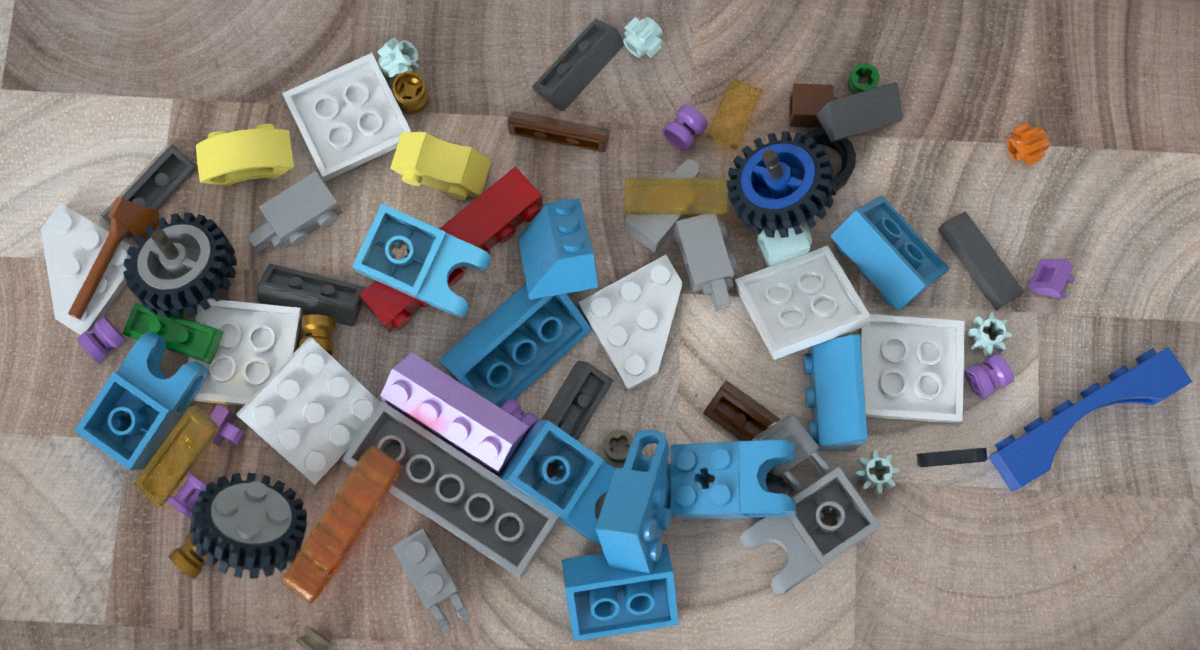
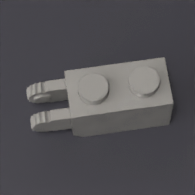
[623,159,700,253]
[391,528,471,634]

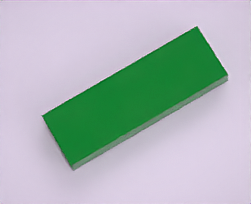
[122,303,224,364]

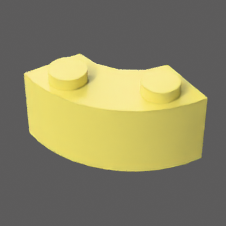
[195,124,294,186]
[390,132,492,200]

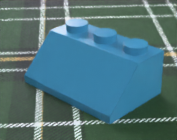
[830,196,950,311]
[518,198,598,300]
[803,334,868,451]
[562,543,679,641]

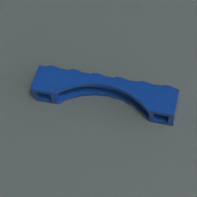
[989,347,1193,492]

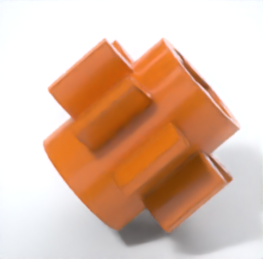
[1006,122,1049,166]

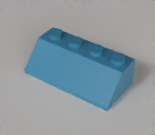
[438,283,592,408]

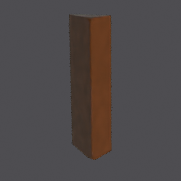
[508,111,609,152]
[703,381,781,441]

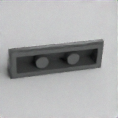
[532,19,624,111]
[816,82,903,143]
[100,144,197,240]
[938,211,1025,311]
[257,263,366,326]
[541,361,613,464]

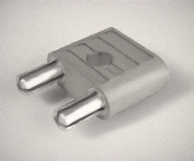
[751,413,829,492]

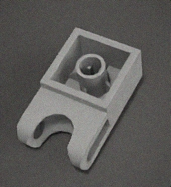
[739,467,881,595]

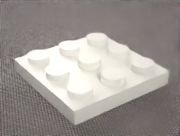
[282,53,411,181]
[734,246,871,360]
[188,299,303,406]
[859,314,965,424]
[236,337,381,485]

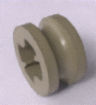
[604,430,633,463]
[296,626,333,650]

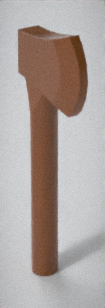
[68,197,159,320]

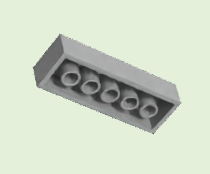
[342,401,560,580]

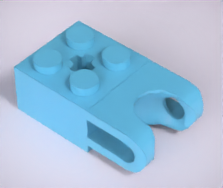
[352,204,492,318]

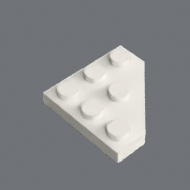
[41,202,133,335]
[578,255,683,391]

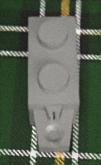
[247,171,343,252]
[674,211,737,311]

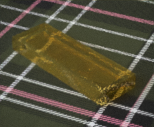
[624,178,727,215]
[134,405,221,507]

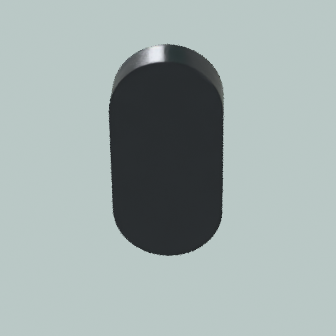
[916,448,988,468]

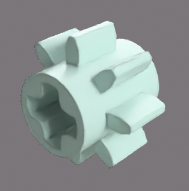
[623,17,663,58]
[378,37,419,78]
[966,312,1012,357]
[853,450,900,495]

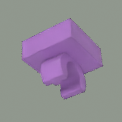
[1027,259,1074,298]
[199,404,245,446]

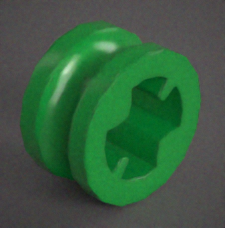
[848,63,880,94]

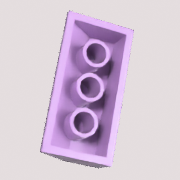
[380,353,529,477]

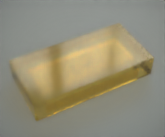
[706,78,762,150]

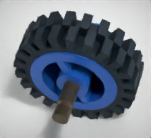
[726,131,837,238]

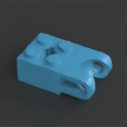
[74,332,208,470]
[499,419,615,545]
[595,430,672,574]
[670,440,796,520]

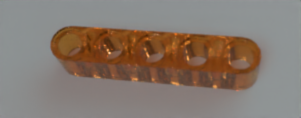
[281,445,403,604]

